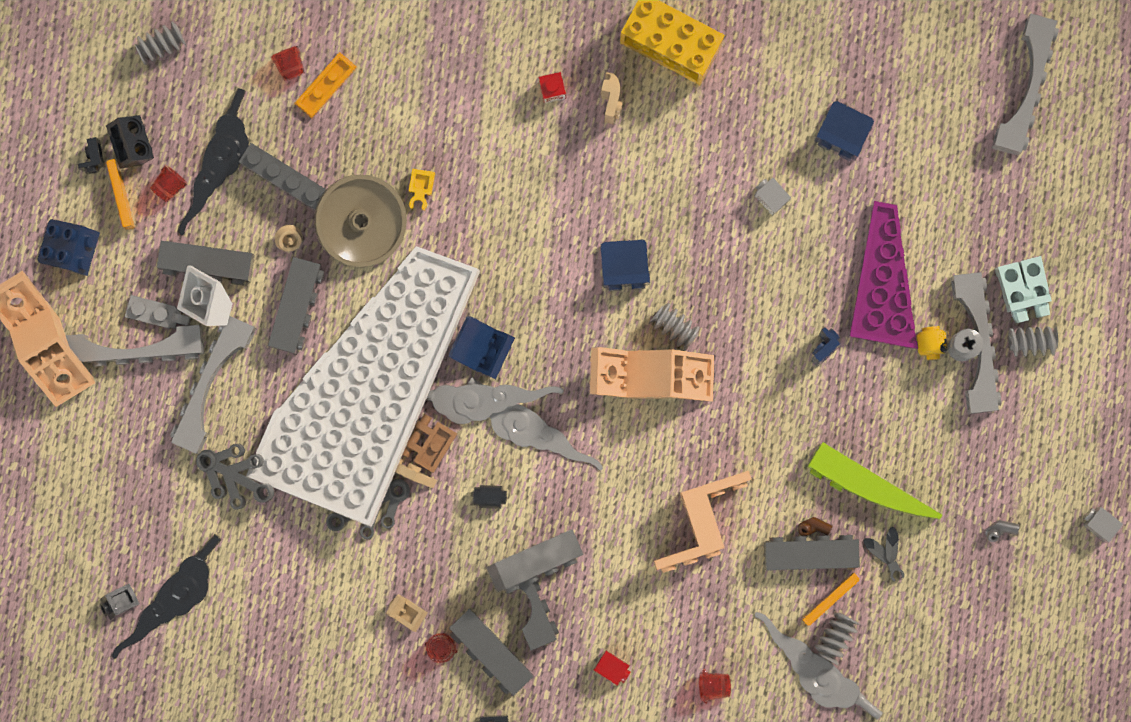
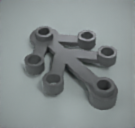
[196,443,274,510]
[326,479,410,539]

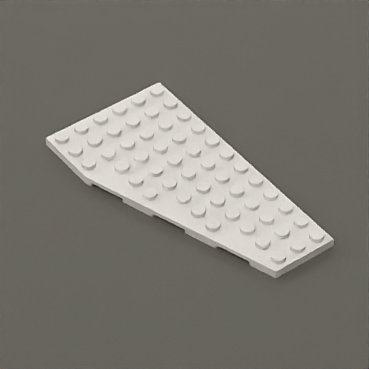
[246,246,480,527]

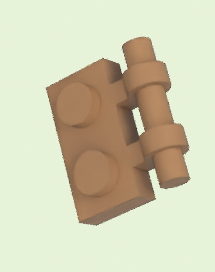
[403,414,457,473]

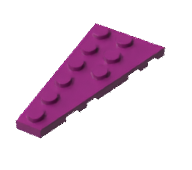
[849,201,918,350]

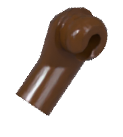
[798,517,833,536]

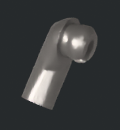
[985,520,1019,542]

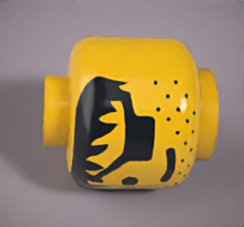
[916,326,948,360]

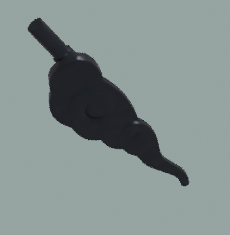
[179,88,249,235]
[112,534,222,659]

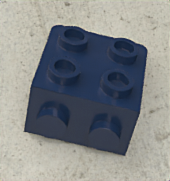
[814,101,874,161]
[37,219,100,276]
[601,239,650,291]
[449,316,515,380]

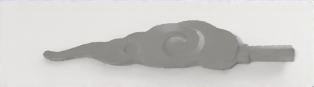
[467,378,603,470]
[426,384,564,424]
[755,612,883,720]

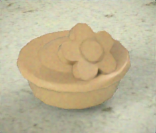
[275,225,303,251]

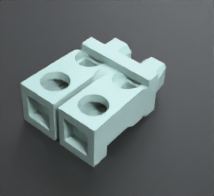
[994,256,1052,323]

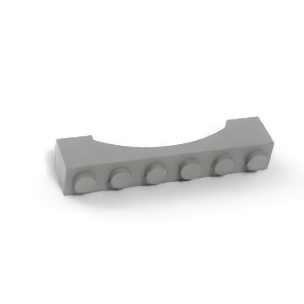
[992,14,1059,156]
[951,272,1001,414]
[170,316,257,454]
[65,325,204,367]

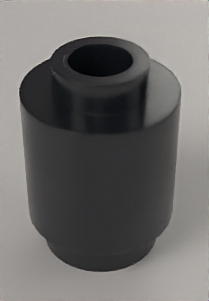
[473,485,507,509]

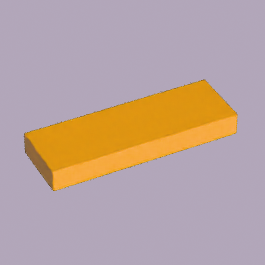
[294,52,357,119]
[106,159,135,230]
[801,572,860,626]

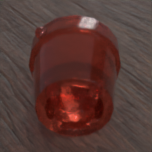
[271,46,305,81]
[150,165,188,202]
[425,633,458,663]
[699,669,731,704]

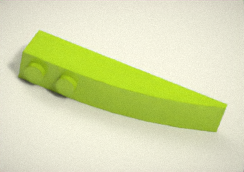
[806,442,942,519]

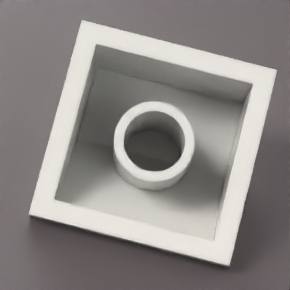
[177,266,232,326]

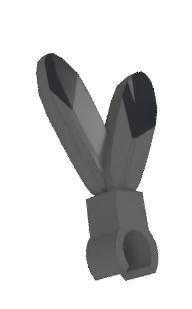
[864,527,905,582]

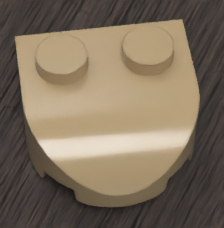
[601,72,623,124]

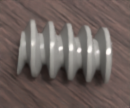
[135,21,187,65]
[648,303,700,351]
[1008,326,1058,357]
[947,329,983,361]
[815,612,860,665]

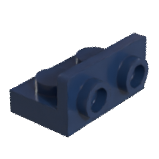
[811,327,841,367]

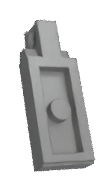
[125,295,191,329]

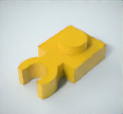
[409,169,436,211]

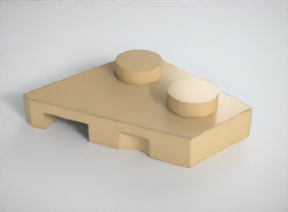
[395,459,437,488]

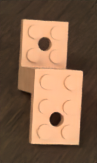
[0,271,95,407]
[589,347,714,401]
[653,471,751,573]

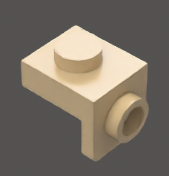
[386,594,428,632]

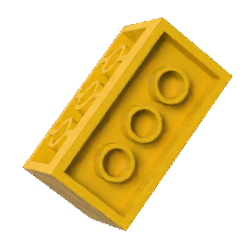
[620,0,725,86]

